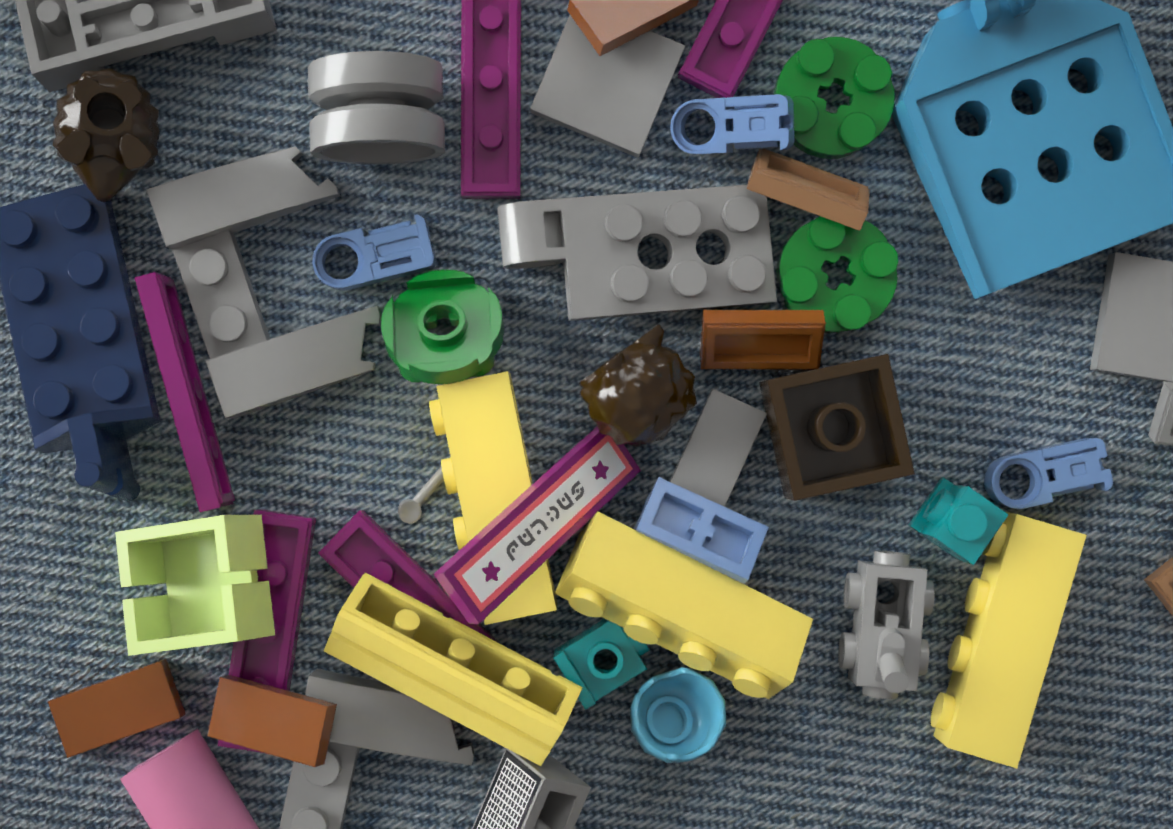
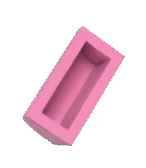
[120,728,259,829]

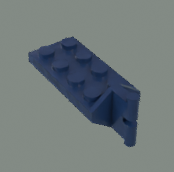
[0,184,161,501]

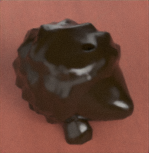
[53,68,160,203]
[579,324,697,447]

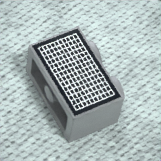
[472,748,591,829]

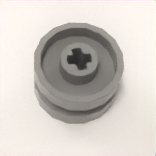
[307,51,445,164]

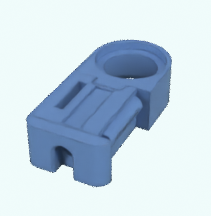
[670,94,794,154]
[312,215,437,291]
[984,438,1113,509]

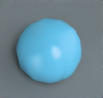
[630,667,726,763]

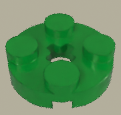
[774,37,895,159]
[776,216,898,334]
[381,270,504,384]

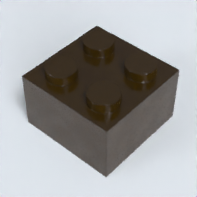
[759,354,915,501]

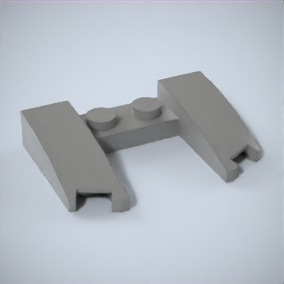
[15,0,277,92]
[146,146,382,419]
[279,668,475,829]

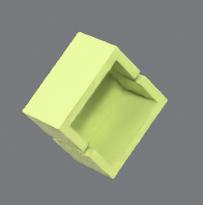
[115,515,275,656]

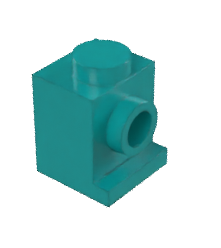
[908,477,1009,565]
[553,618,650,710]

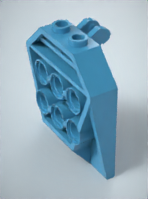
[892,0,1173,299]

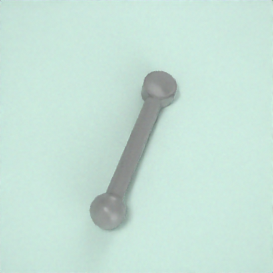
[398,456,451,524]

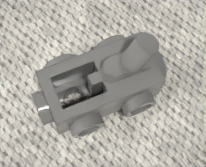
[838,550,935,699]

